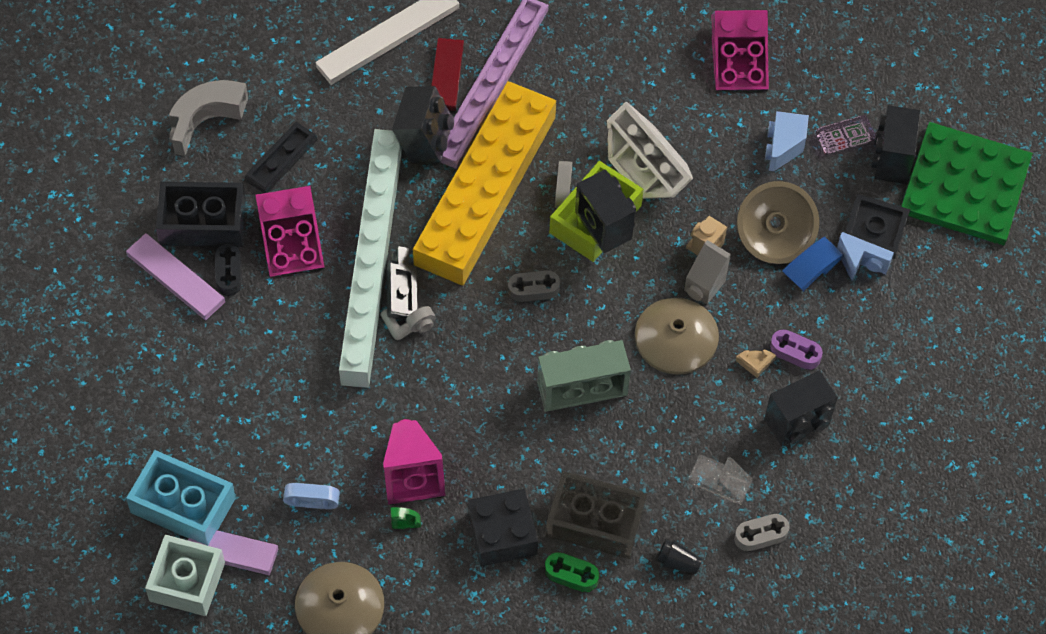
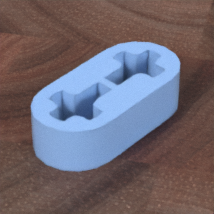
[283,483,340,509]

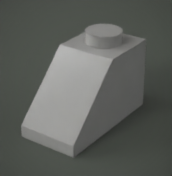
[684,240,731,305]

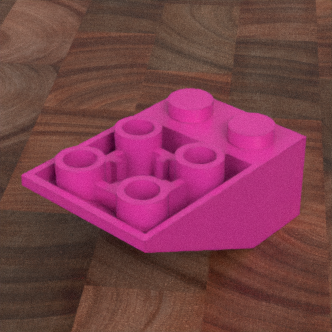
[711,10,769,90]
[256,186,324,277]

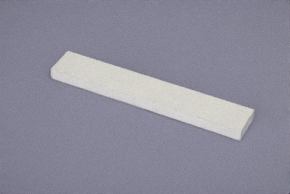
[316,0,459,85]

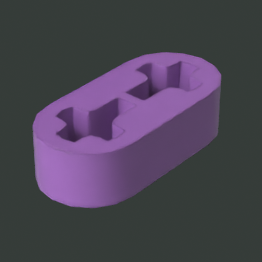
[770,330,823,370]

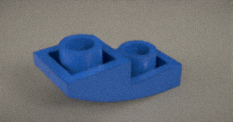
[783,237,844,292]

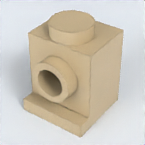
[686,216,727,255]

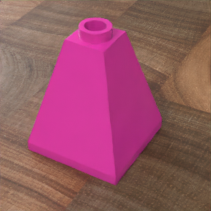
[383,419,446,505]

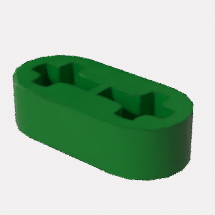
[545,552,599,592]

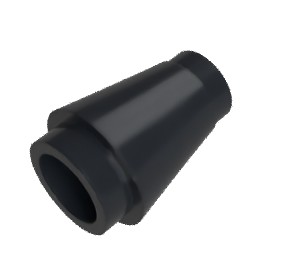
[657,539,703,574]

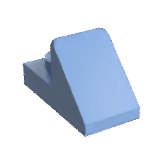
[837,232,894,281]

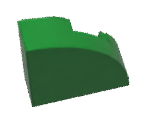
[391,507,421,529]

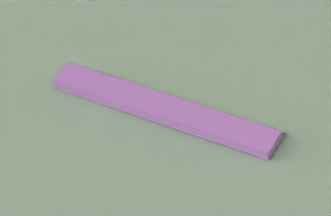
[441,0,549,169]

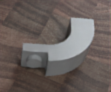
[169,80,248,156]

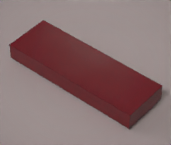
[432,38,464,111]

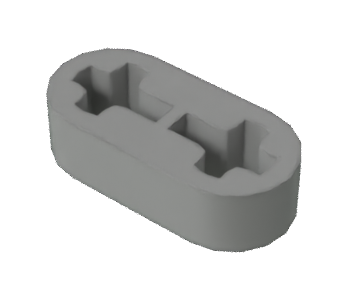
[555,161,573,208]
[734,514,789,551]

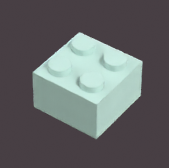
[145,535,225,616]

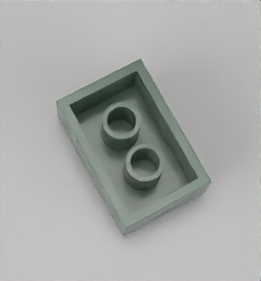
[537,340,631,412]

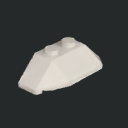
[607,102,693,199]

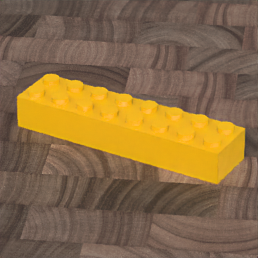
[413,81,556,286]

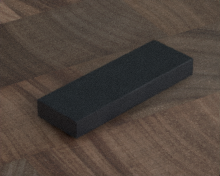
[244,122,317,193]

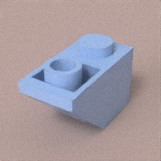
[765,111,809,171]

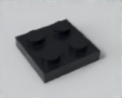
[845,194,910,259]

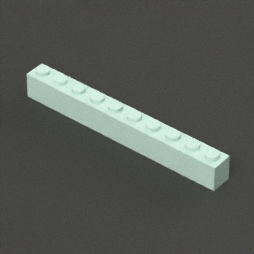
[339,129,402,388]

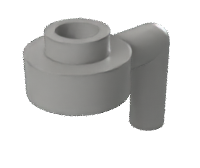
[380,306,436,340]

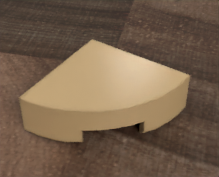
[736,350,776,378]

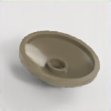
[737,181,819,264]
[635,298,719,375]
[295,562,384,634]

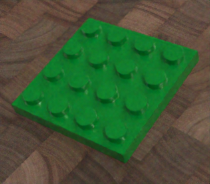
[901,122,1033,246]

